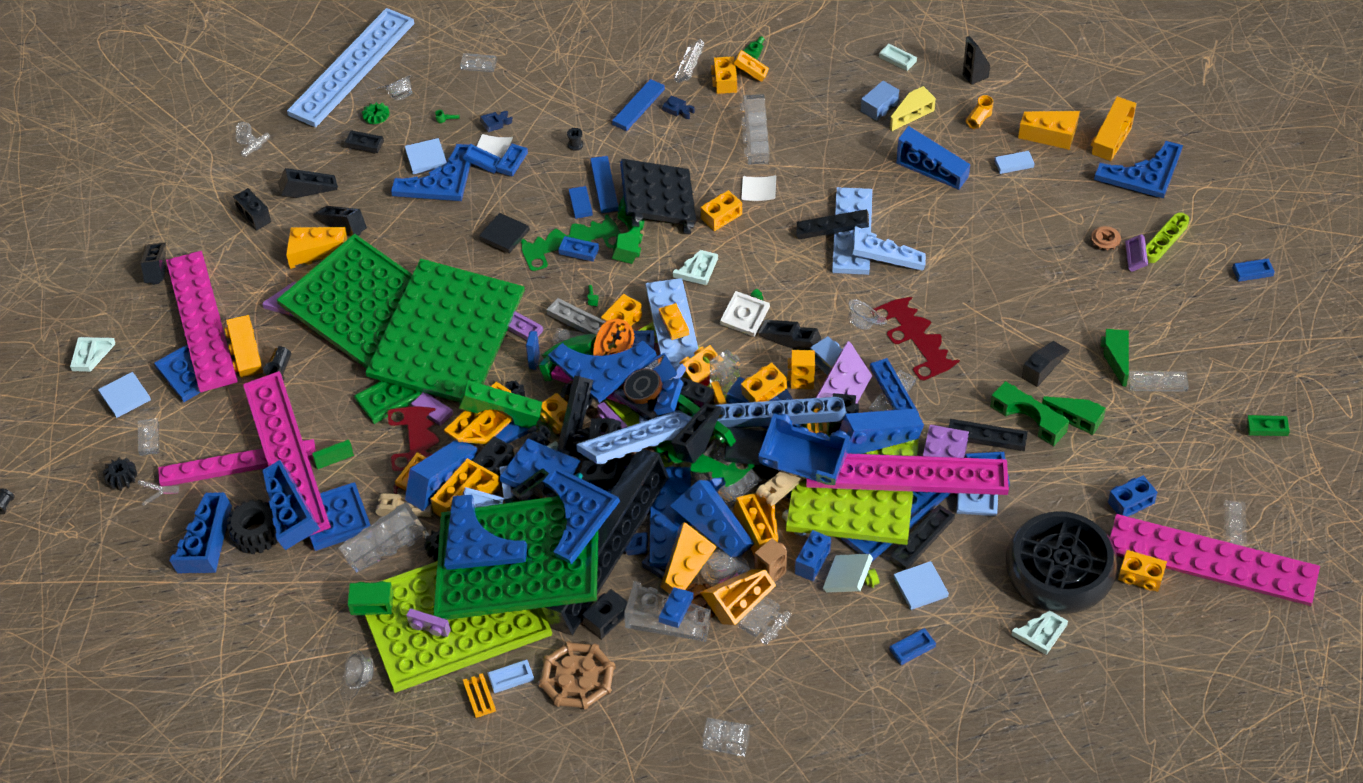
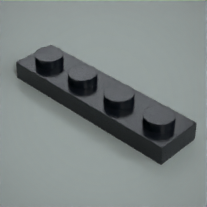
[797,209,869,240]
[557,375,593,456]
[948,419,1028,451]
[890,505,955,570]

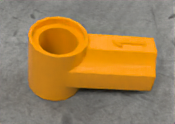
[966,95,993,130]

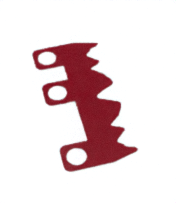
[871,297,960,381]
[388,406,440,494]

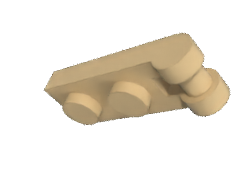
[756,471,806,506]
[376,493,433,517]

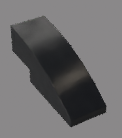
[758,319,822,350]

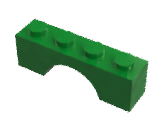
[612,195,644,264]
[459,380,542,428]
[990,381,1069,447]

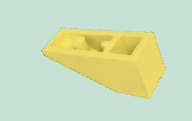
[890,86,936,131]

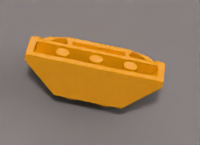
[444,381,513,444]

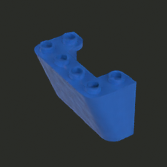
[758,414,850,485]

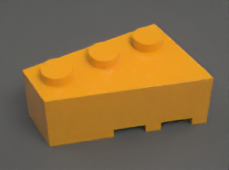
[1091,96,1137,161]

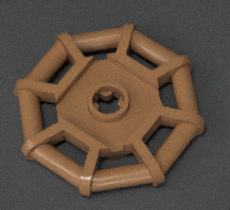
[538,641,616,710]

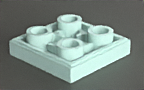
[823,554,873,592]

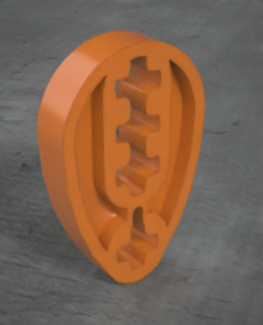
[593,319,634,356]

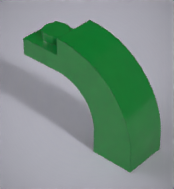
[539,334,597,381]

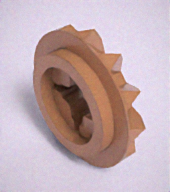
[1091,226,1121,251]

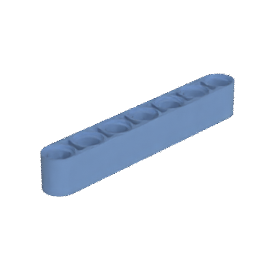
[716,397,846,428]

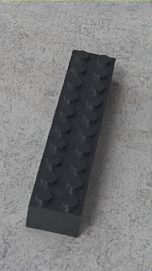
[542,449,669,636]

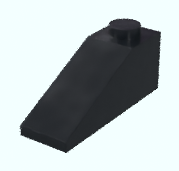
[962,36,990,85]
[278,168,338,198]
[314,206,367,236]
[141,242,166,285]
[1021,341,1070,387]
[671,403,722,464]

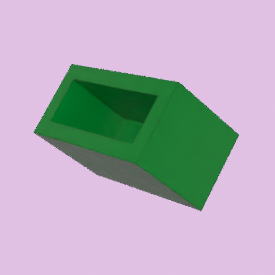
[348,581,394,615]

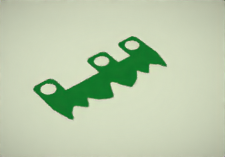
[521,214,621,271]
[656,440,754,487]

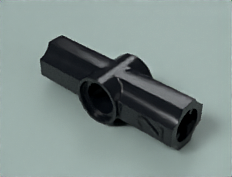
[263,346,291,381]

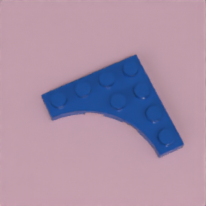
[1094,141,1183,199]
[391,144,471,201]
[548,340,657,403]
[543,466,620,564]
[444,494,527,570]

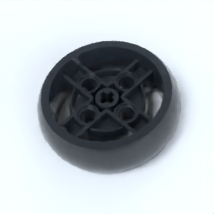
[1006,511,1118,614]

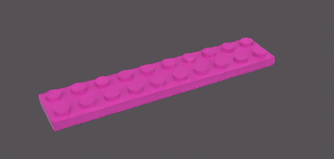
[166,251,238,392]
[243,371,331,535]
[806,454,1009,495]
[1110,514,1320,606]

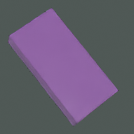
[1125,234,1148,272]
[411,392,453,426]

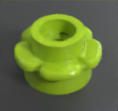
[864,568,880,588]

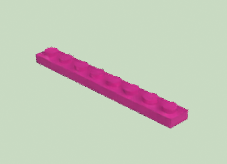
[158,439,316,487]

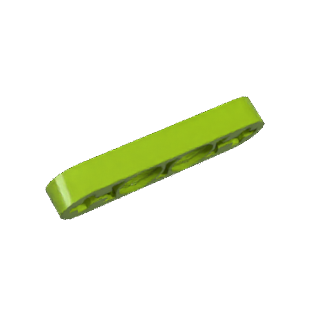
[1146,213,1189,263]

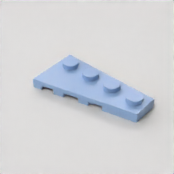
[852,226,925,270]

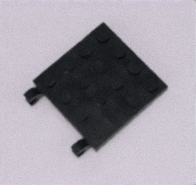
[620,159,697,235]

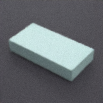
[879,44,917,71]

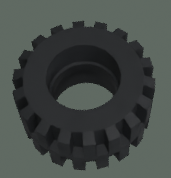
[227,499,277,554]

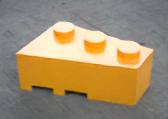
[1018,111,1080,150]
[286,227,348,269]
[224,315,263,378]
[431,458,501,517]
[733,491,778,556]
[660,522,716,594]
[700,569,776,625]

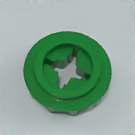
[362,102,390,124]

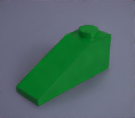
[1100,329,1129,387]
[1042,396,1106,435]

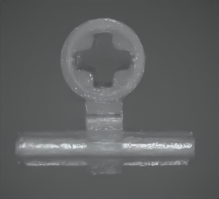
[236,122,270,157]

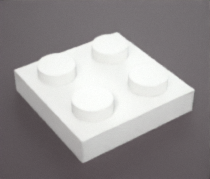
[720,291,770,337]

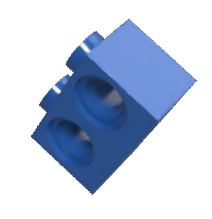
[1108,475,1158,517]
[795,530,831,582]

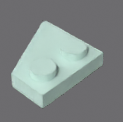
[673,250,718,285]
[70,337,115,372]
[1011,611,1068,655]

